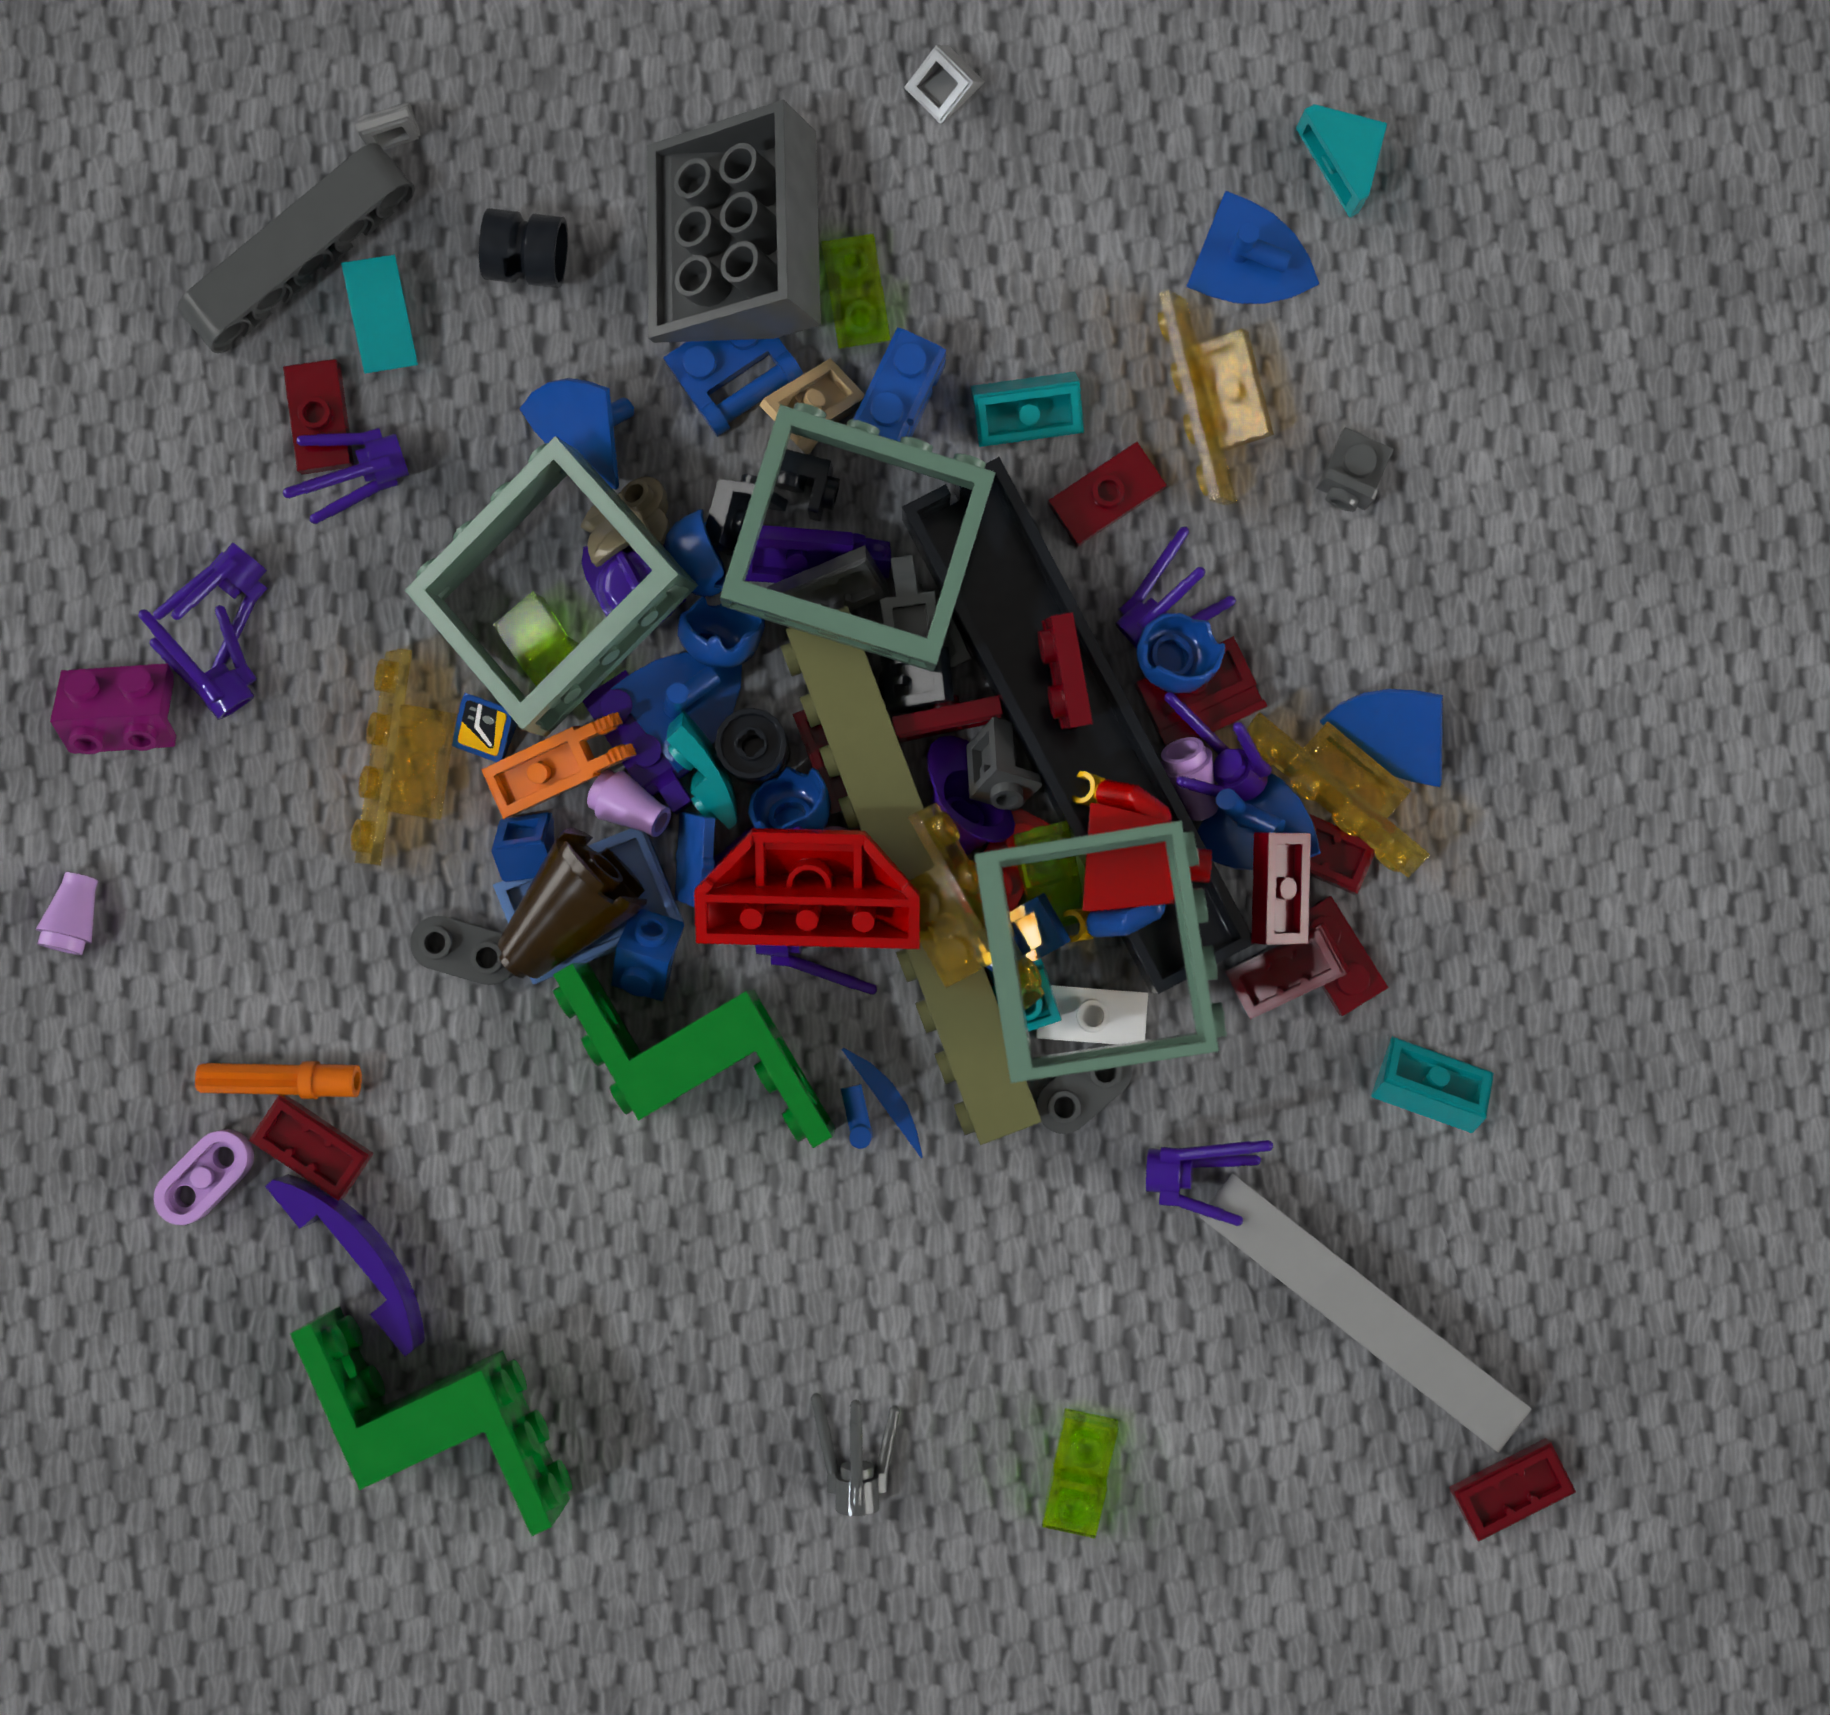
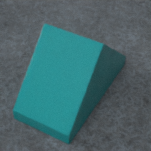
[1296,104,1387,218]

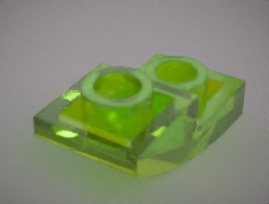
[821,233,891,349]
[493,591,603,687]
[1013,821,1083,926]
[1042,1408,1119,1538]

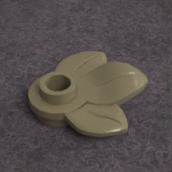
[581,477,670,567]

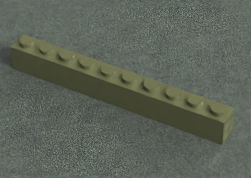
[780,606,1042,1145]

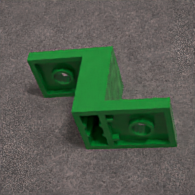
[553,963,836,1148]
[290,1306,572,1537]

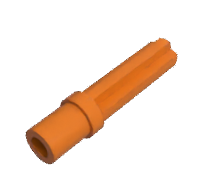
[195,1061,362,1099]

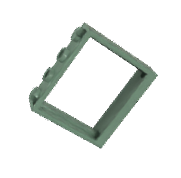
[720,403,996,672]
[404,436,698,737]
[974,821,1227,1083]

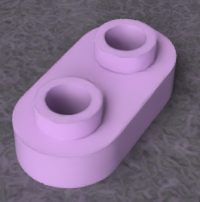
[154,1129,254,1225]

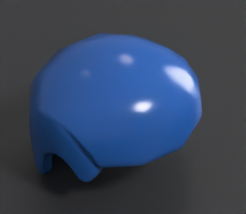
[664,509,725,597]
[677,597,765,668]
[1136,613,1225,693]
[748,767,831,830]

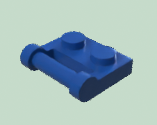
[663,337,804,437]

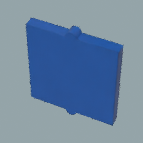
[675,812,715,907]

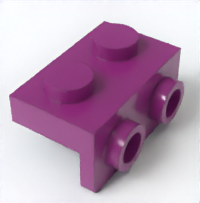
[50,663,177,754]

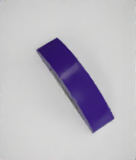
[265,1174,425,1357]

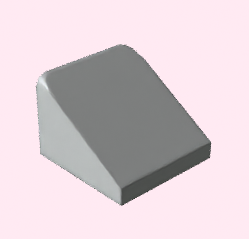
[904,45,985,124]
[355,102,421,150]

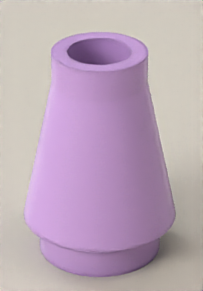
[1161,737,1218,821]
[587,770,671,837]
[36,872,98,955]

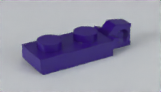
[745,525,892,583]
[582,670,693,815]

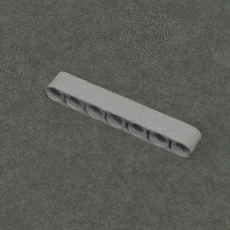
[1199,1174,1532,1453]

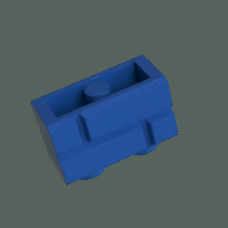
[853,327,946,442]

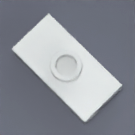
[1036,985,1148,1045]

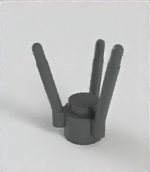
[811,1393,900,1516]

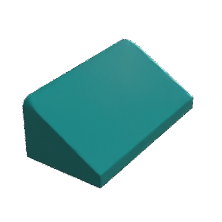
[970,372,1084,447]
[1371,1036,1494,1133]

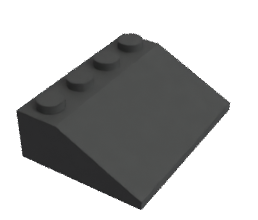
[647,99,821,343]

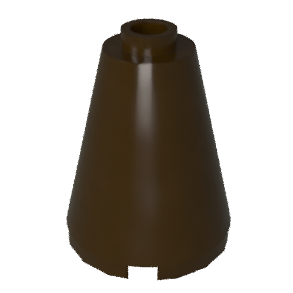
[498,828,647,979]

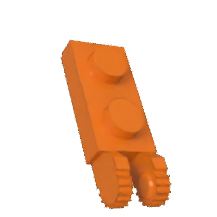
[482,712,637,819]

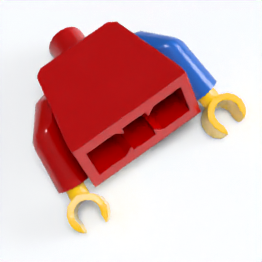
[1063,771,1212,942]

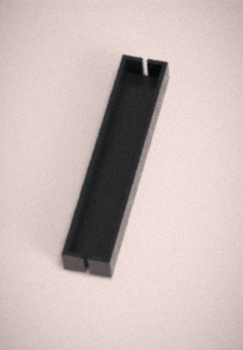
[902,457,1254,994]

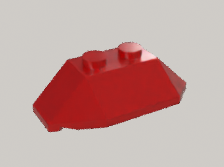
[694,828,920,949]

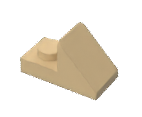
[759,358,865,454]

